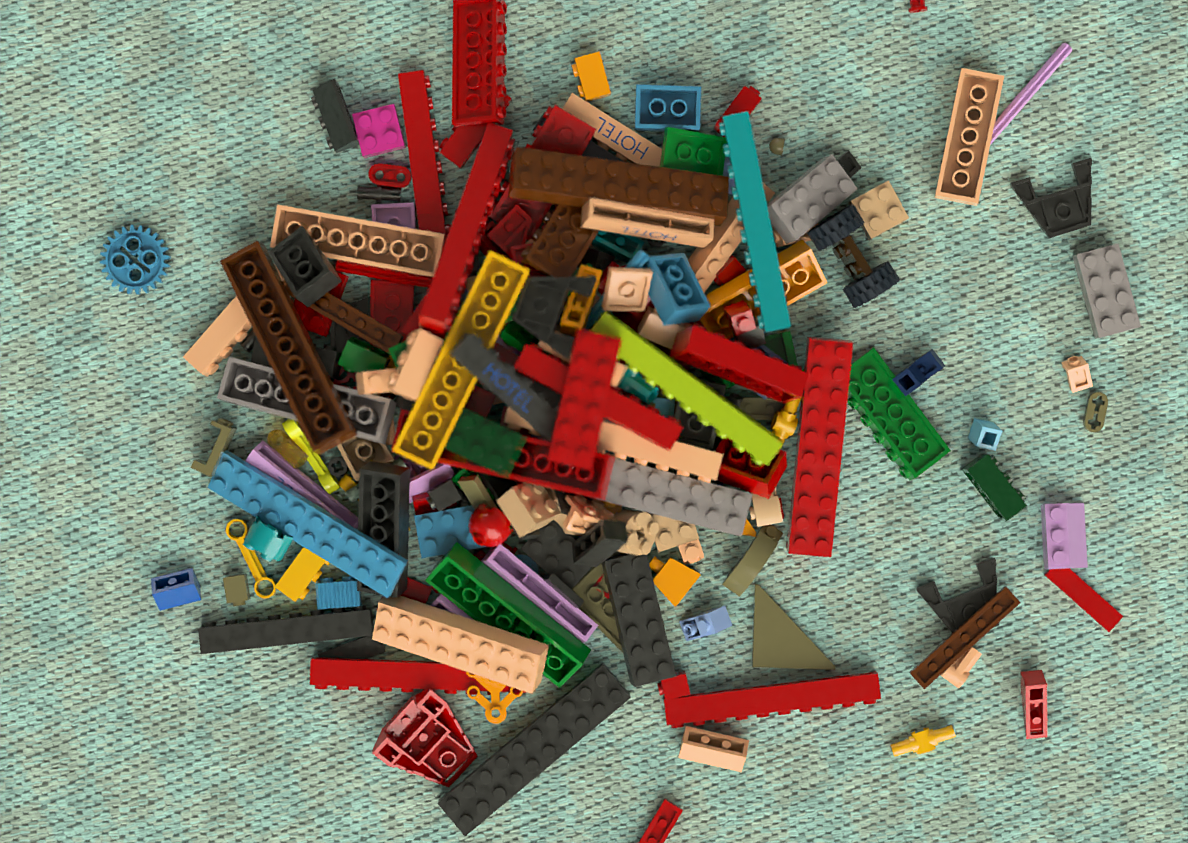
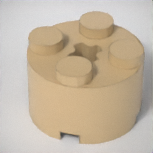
[614,509,659,555]

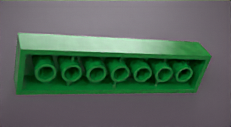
[425,542,591,688]

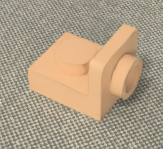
[1062,356,1093,393]

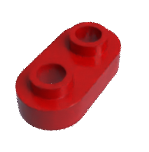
[368,163,412,188]

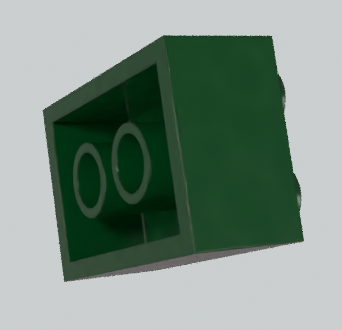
[444,408,527,478]
[961,453,1027,522]

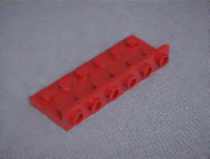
[452,0,507,127]
[490,104,597,240]

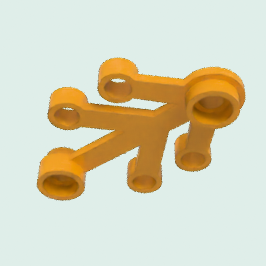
[466,671,523,724]

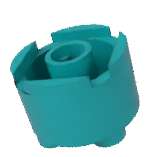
[243,516,293,562]

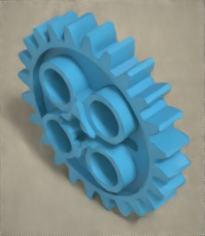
[100,225,171,295]

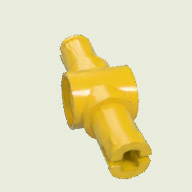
[771,398,801,449]
[891,725,956,757]

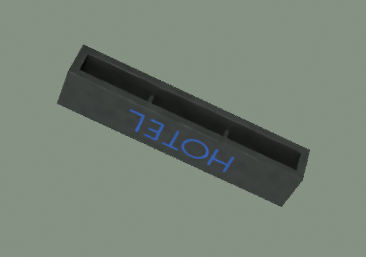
[449,333,559,441]

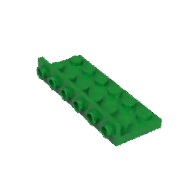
[847,347,951,481]

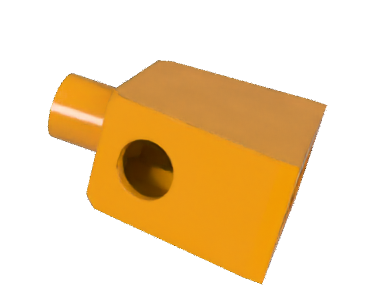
[649,556,701,607]

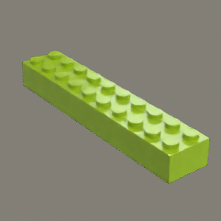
[590,311,783,466]

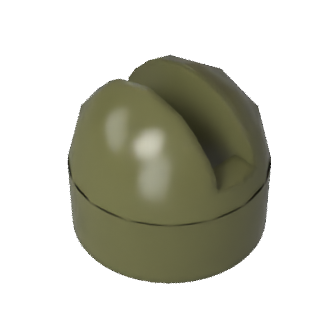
[769,138,785,156]

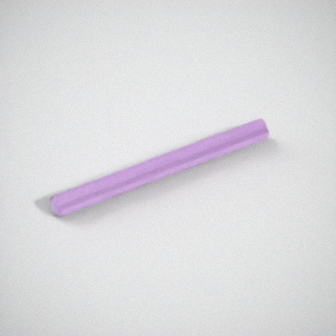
[990,43,1072,145]

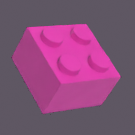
[352,104,406,158]

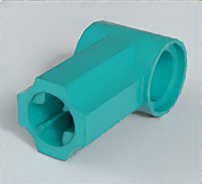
[619,364,659,404]

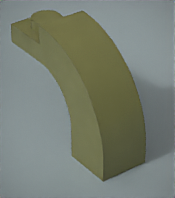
[722,524,783,597]

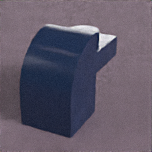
[892,349,946,396]

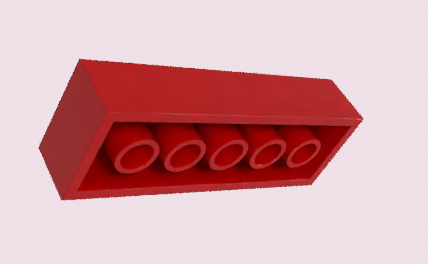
[669,325,809,404]
[547,329,622,470]

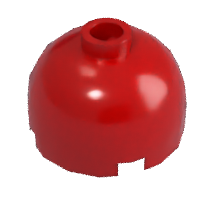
[468,504,513,547]

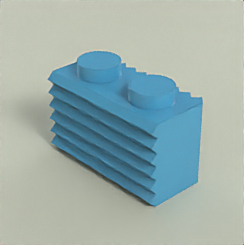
[315,576,362,609]

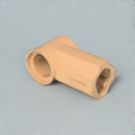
[941,647,982,688]

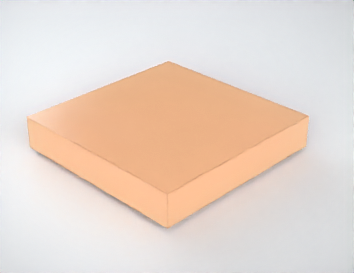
[602,268,653,311]

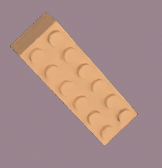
[935,68,1004,206]

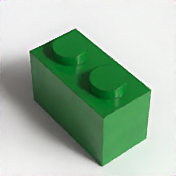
[338,336,391,373]

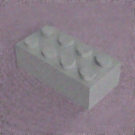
[767,154,858,244]
[1072,243,1141,339]

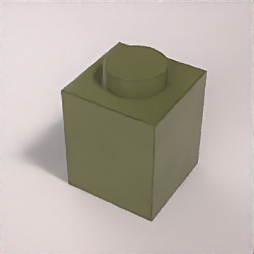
[223,573,251,606]

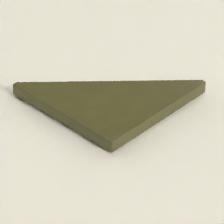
[572,551,624,653]
[752,584,835,670]

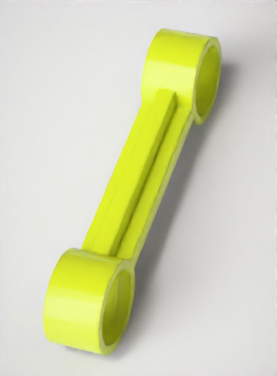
[282,419,340,494]

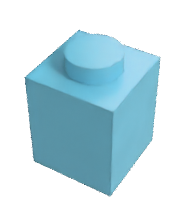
[968,418,1002,451]

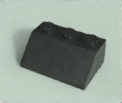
[311,79,360,153]

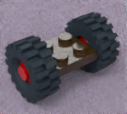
[807,204,900,308]

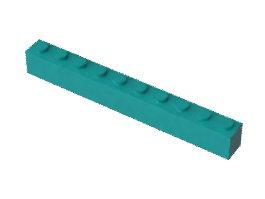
[719,111,791,333]

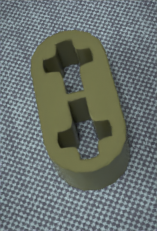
[1083,392,1108,432]

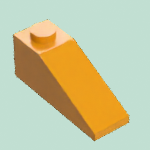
[561,265,602,337]

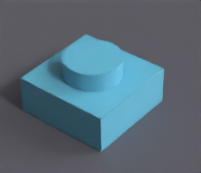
[653,397,675,418]

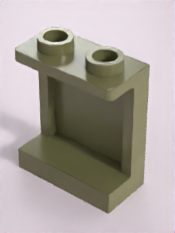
[190,418,237,477]

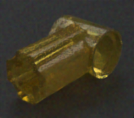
[267,429,309,469]

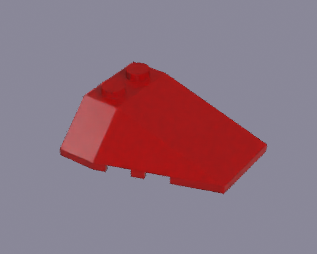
[372,688,478,787]

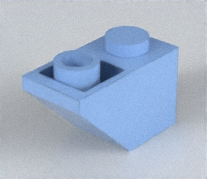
[679,606,733,641]

